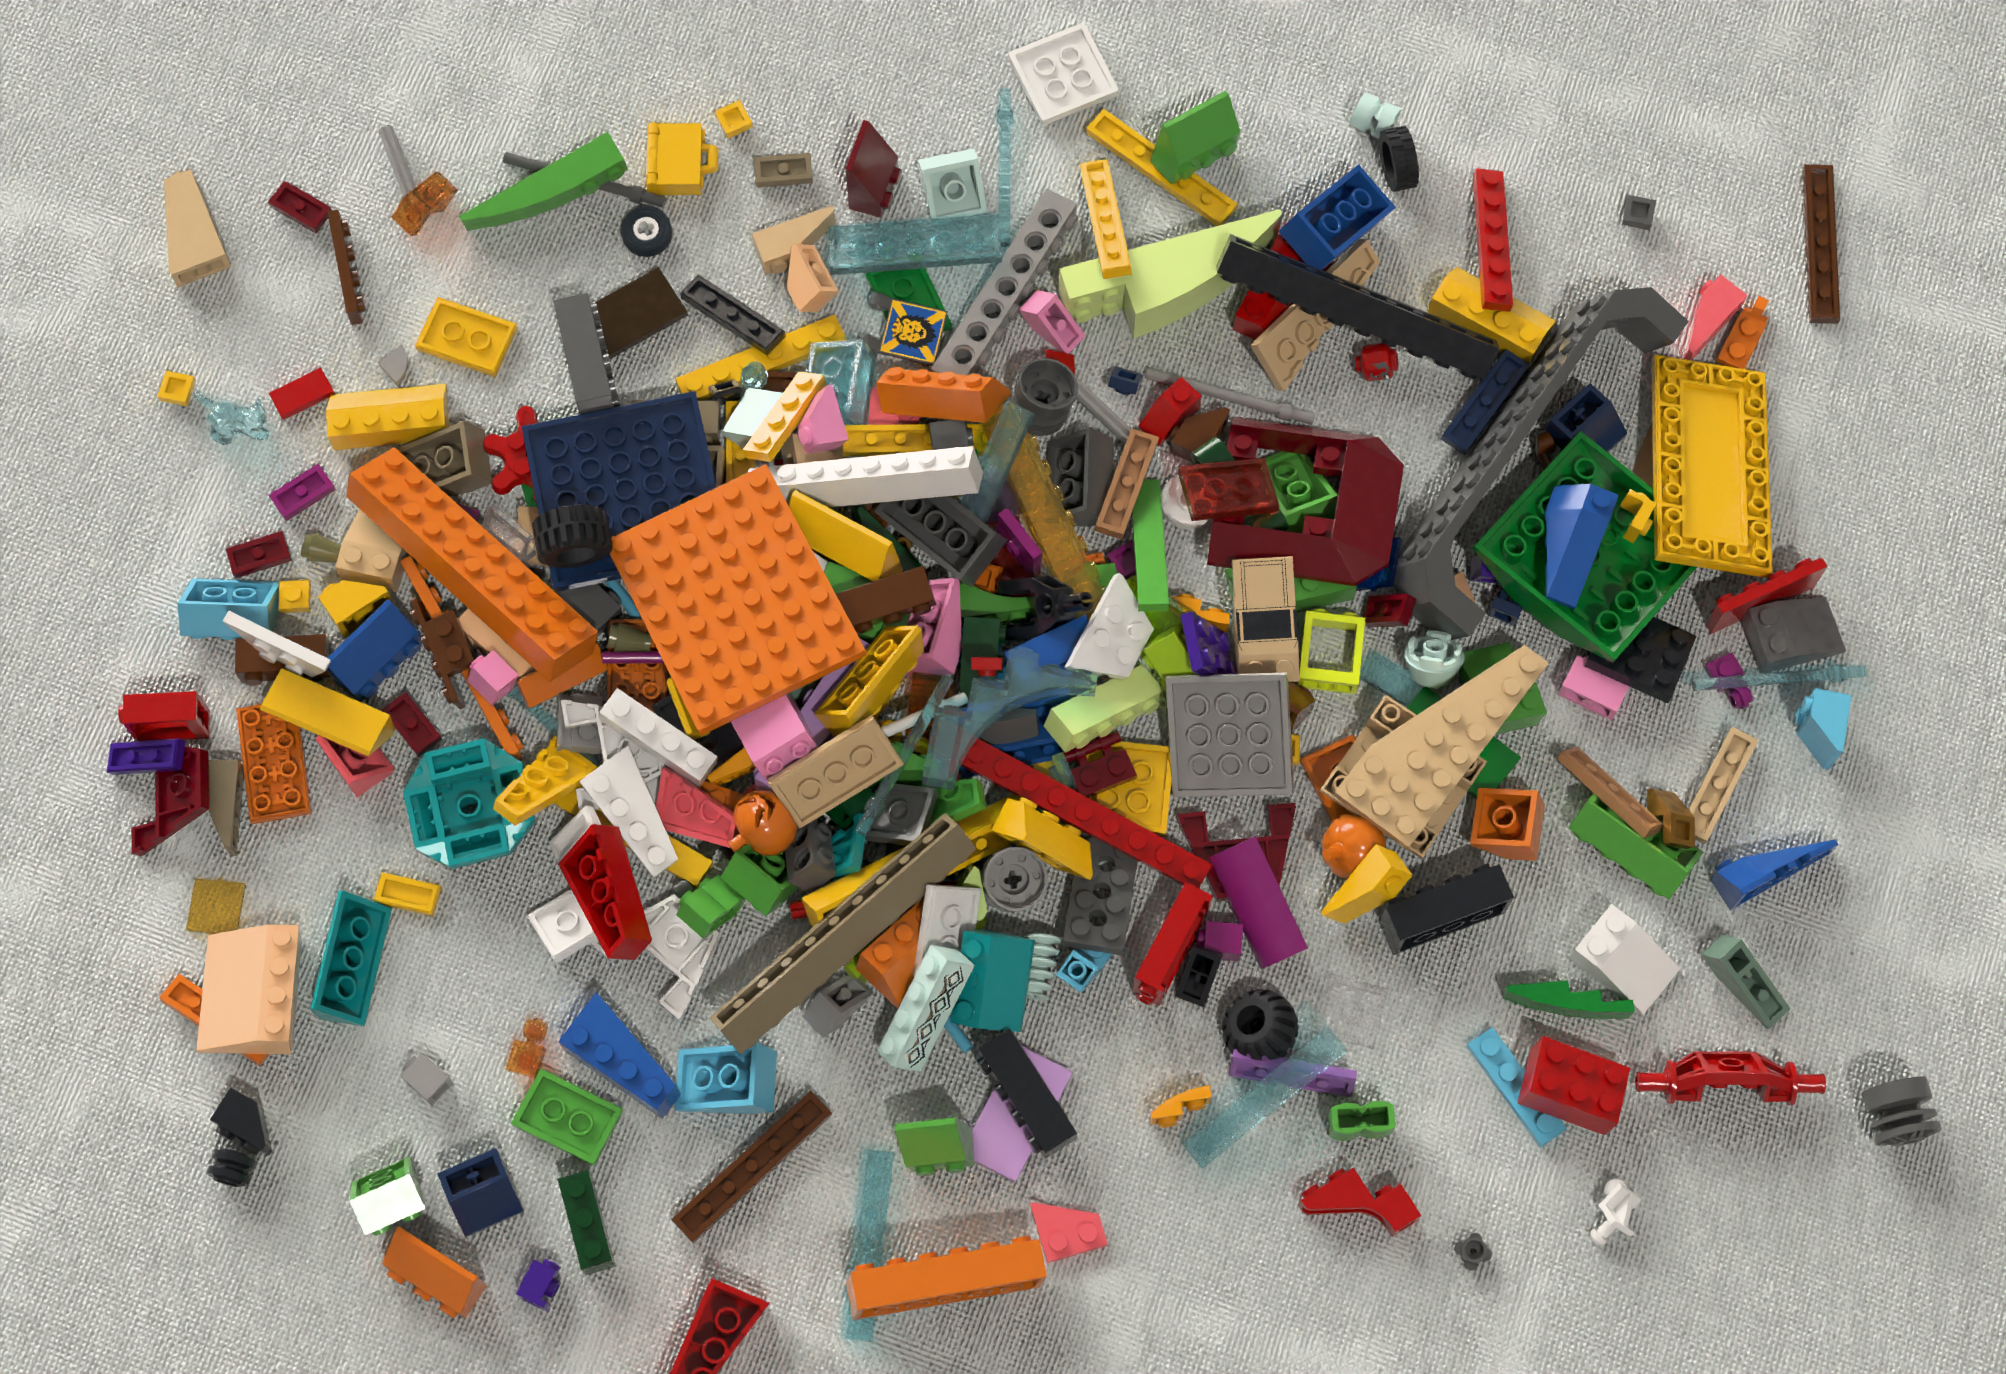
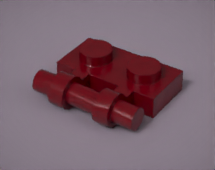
[1061,731,1137,798]

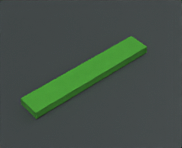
[1132,479,1169,612]

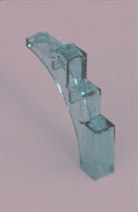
[922,647,1098,790]

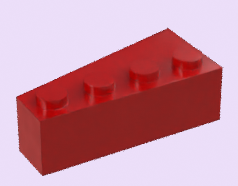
[558,824,652,960]
[670,1278,770,1374]

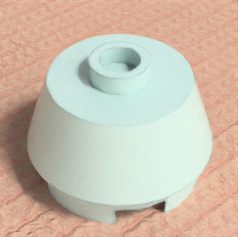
[1404,630,1465,688]

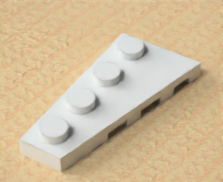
[580,745,678,878]

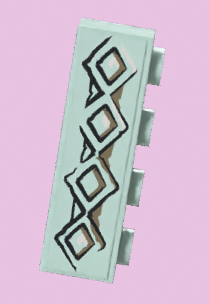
[877,944,975,1072]

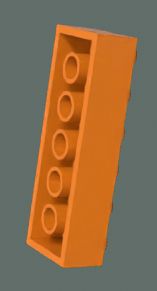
[846,1236,1047,1320]

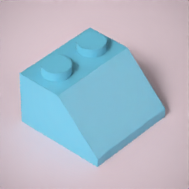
[1795,688,1852,770]

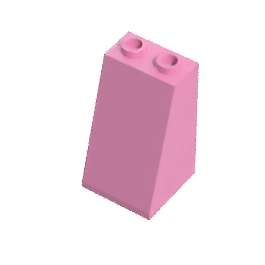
[731,692,818,780]

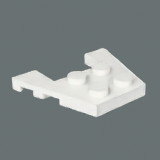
[561,700,665,811]
[591,894,720,1022]

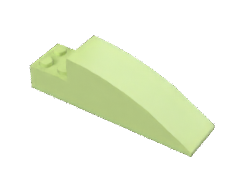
[1058,209,1282,339]

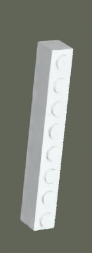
[748,446,983,507]

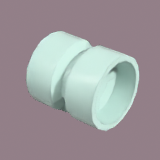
[1350,92,1402,139]

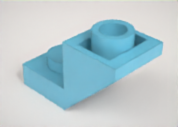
[1056,949,1113,993]

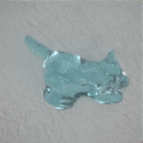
[195,392,270,445]

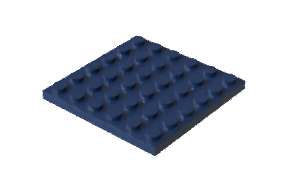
[521,391,717,592]

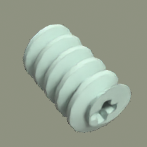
[1023,933,1062,1001]

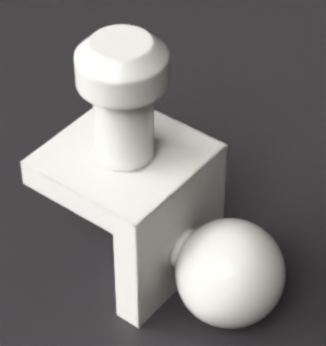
[1590,1179,1642,1246]

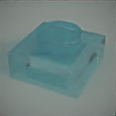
[1048,752,1074,788]

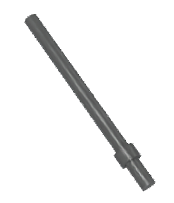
[503,152,666,208]

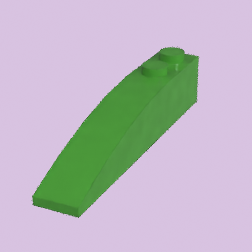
[459,132,629,231]

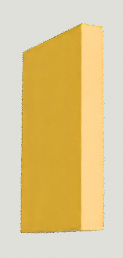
[415,297,518,377]

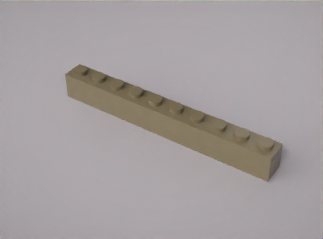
[709,813,976,1054]

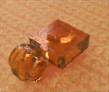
[505,1017,548,1078]

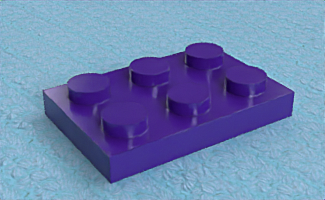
[1181,611,1237,675]

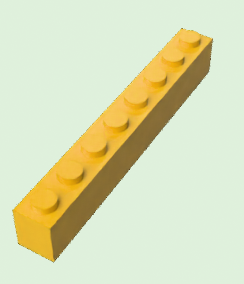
[801,794,1021,927]

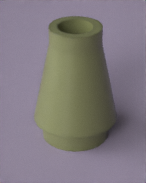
[301,533,341,563]
[607,623,652,652]

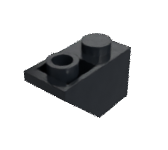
[210,1087,272,1156]

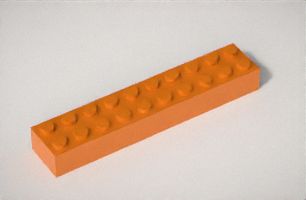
[346,447,598,682]

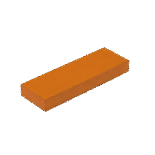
[516,642,608,708]

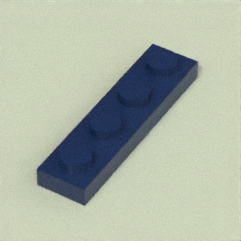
[1441,349,1530,455]

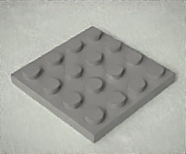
[1166,672,1294,797]

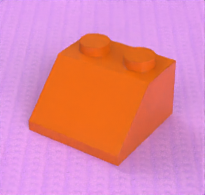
[1470,788,1545,861]

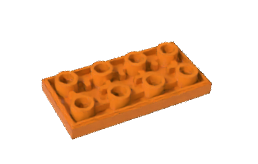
[607,619,668,713]
[236,704,312,825]

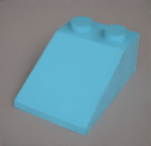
[675,1043,777,1114]

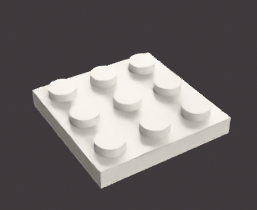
[1008,22,1119,126]

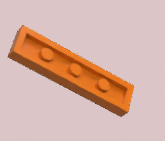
[159,974,270,1067]

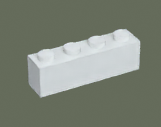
[599,688,718,788]

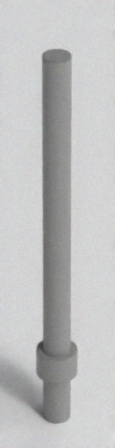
[1145,367,1315,425]

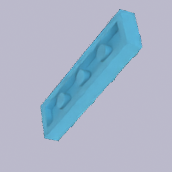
[1466,1027,1567,1148]

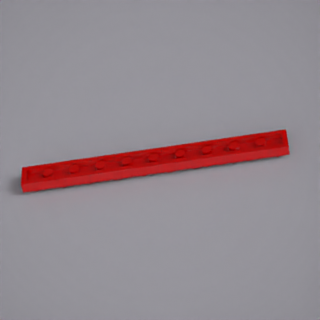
[929,720,1212,888]

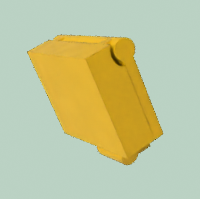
[646,122,719,195]

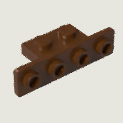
[410,597,475,710]

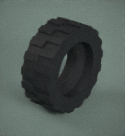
[1379,125,1419,192]

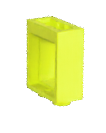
[1297,609,1365,694]

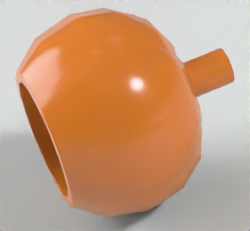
[727,790,798,856]
[1321,814,1386,880]

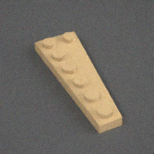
[1250,239,1380,391]

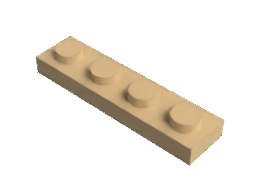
[1688,726,1759,844]

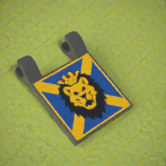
[859,293,948,366]

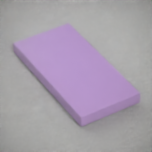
[972,1046,1073,1184]

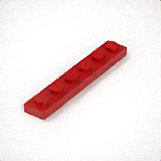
[1473,168,1513,312]

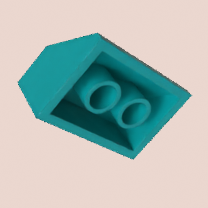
[950,929,1035,1032]

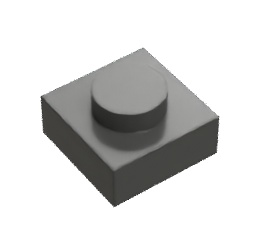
[1622,195,1656,230]

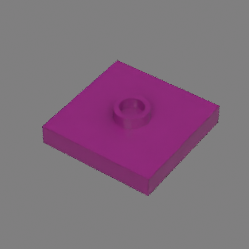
[997,508,1042,577]

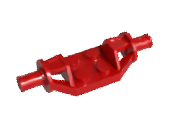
[1635,1051,1826,1105]

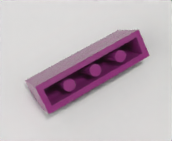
[1209,836,1308,969]

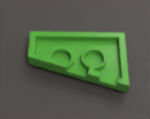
[920,778,986,826]

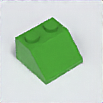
[720,844,798,916]
[895,1117,975,1176]

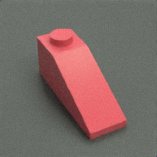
[1684,274,1748,360]

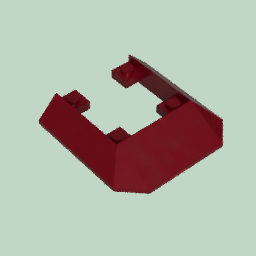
[1207,417,1404,586]

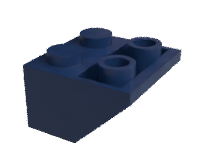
[1546,383,1627,452]
[437,1148,524,1237]

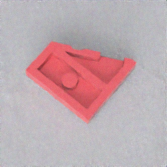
[1030,1202,1108,1264]

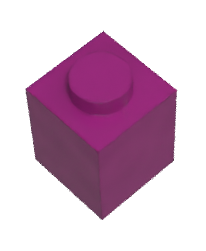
[1197,921,1243,962]

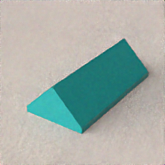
[310,890,392,1026]

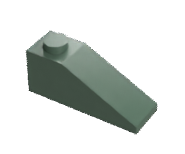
[1701,935,1790,1029]

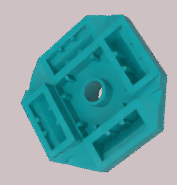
[403,738,536,869]

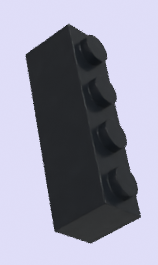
[976,1029,1077,1159]

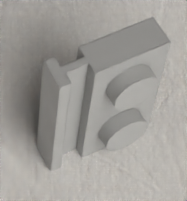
[556,693,602,754]

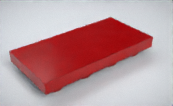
[1706,558,1828,634]

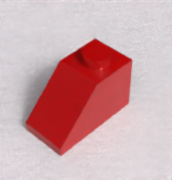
[1138,377,1202,447]

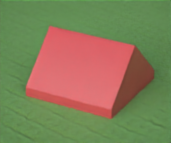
[316,735,395,797]

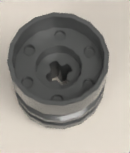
[1008,358,1078,436]
[1862,1077,1942,1146]

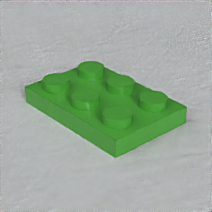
[511,1068,624,1167]

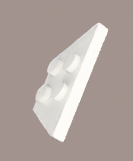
[1064,573,1154,680]
[223,611,331,677]

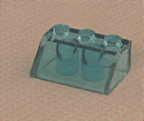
[799,340,877,425]

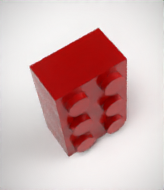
[1517,1036,1631,1135]

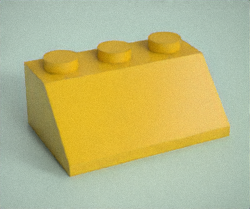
[991,797,1093,880]

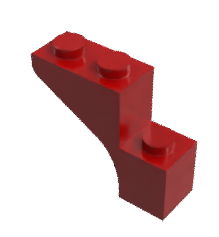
[1298,1167,1422,1237]

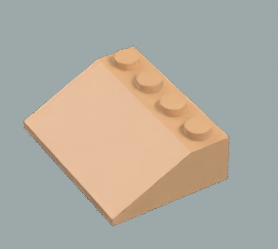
[197,925,302,1055]

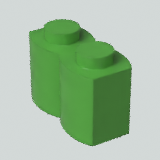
[676,875,746,938]
[1328,1101,1396,1141]

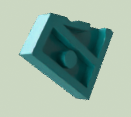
[829,813,869,881]

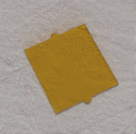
[186,878,246,935]

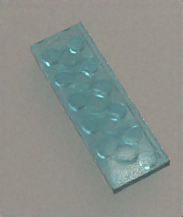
[829,214,1002,275]

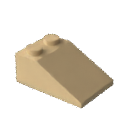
[335,509,410,592]

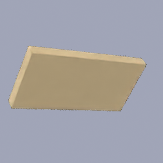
[767,715,904,828]

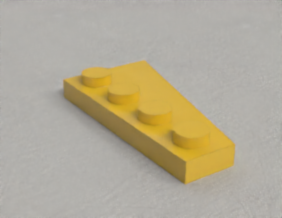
[493,735,598,826]

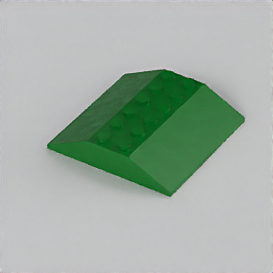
[1473,431,1697,662]

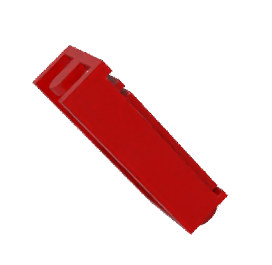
[1132,882,1213,1006]

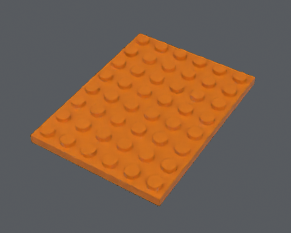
[609,464,867,736]

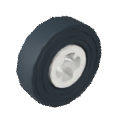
[621,206,673,257]

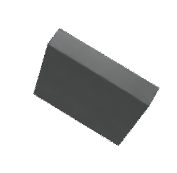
[865,782,939,846]

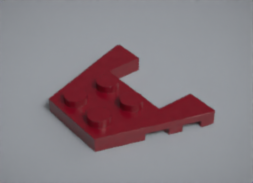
[131,741,209,856]
[1177,803,1296,902]

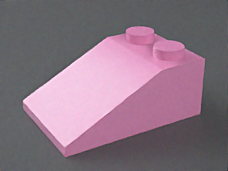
[906,577,962,677]

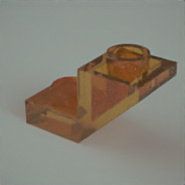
[391,171,458,236]

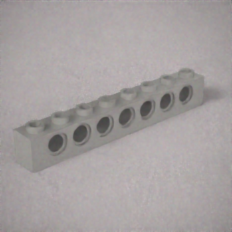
[931,188,1078,375]

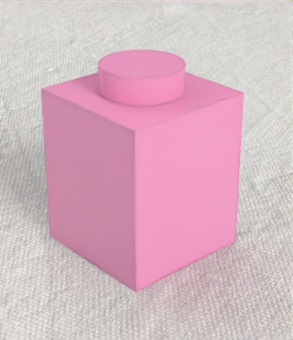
[467,650,519,706]

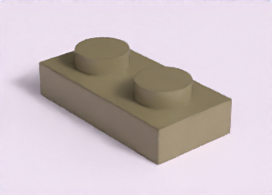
[754,153,813,188]

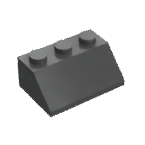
[1044,428,1114,527]

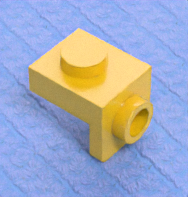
[1620,490,1657,543]

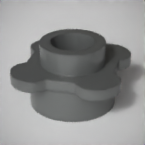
[1454,1233,1492,1271]

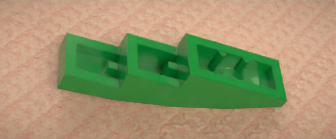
[1502,980,1635,1019]

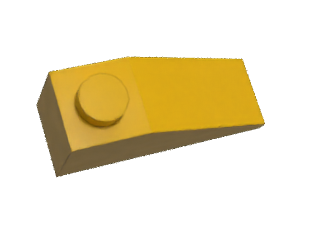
[1321,844,1413,924]

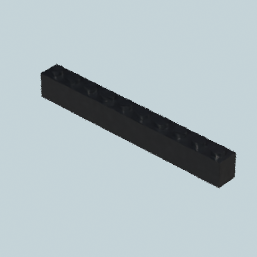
[1216,234,1499,380]

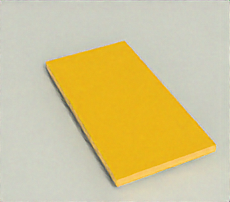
[1651,355,1773,578]

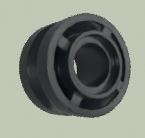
[206,1148,257,1187]

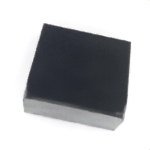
[708,380,743,405]

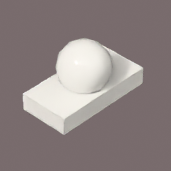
[549,805,601,863]

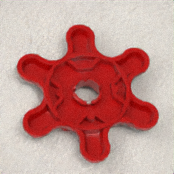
[482,406,565,502]

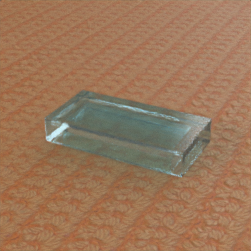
[1359,651,1422,707]

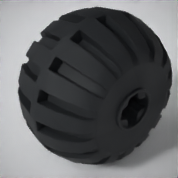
[1222,989,1299,1060]

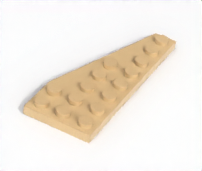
[1333,645,1549,850]

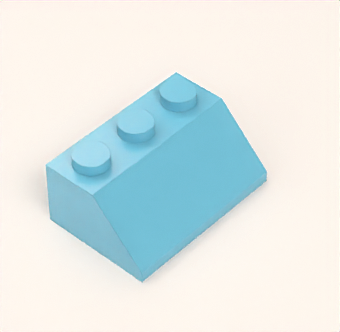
[177,578,279,640]

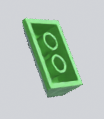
[1150,91,1241,184]

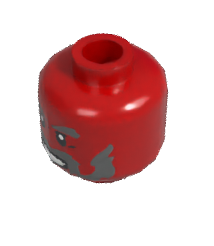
[1355,342,1399,382]

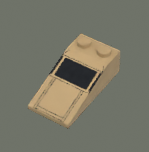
[1232,556,1300,682]

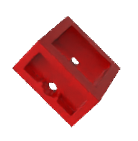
[118,691,210,741]

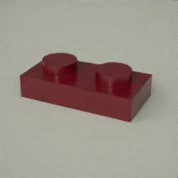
[268,180,332,234]
[225,531,292,579]
[1362,594,1416,628]
[381,692,443,757]

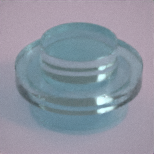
[741,361,768,389]

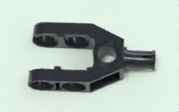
[997,575,1093,641]

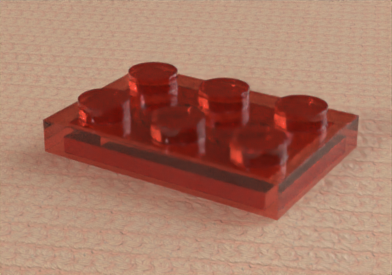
[1178,458,1280,521]

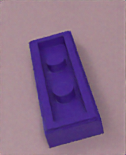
[107,738,186,775]

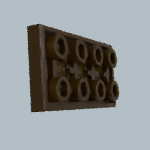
[595,267,688,360]

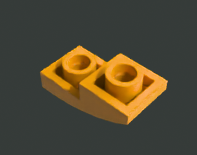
[1170,594,1230,633]
[1150,1085,1212,1128]

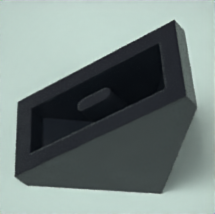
[1175,944,1223,1008]

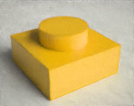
[715,100,753,139]
[157,370,196,407]
[279,580,311,613]

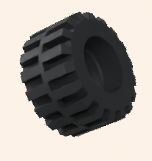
[532,504,613,568]

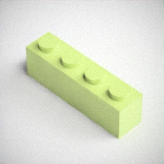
[1044,664,1164,753]

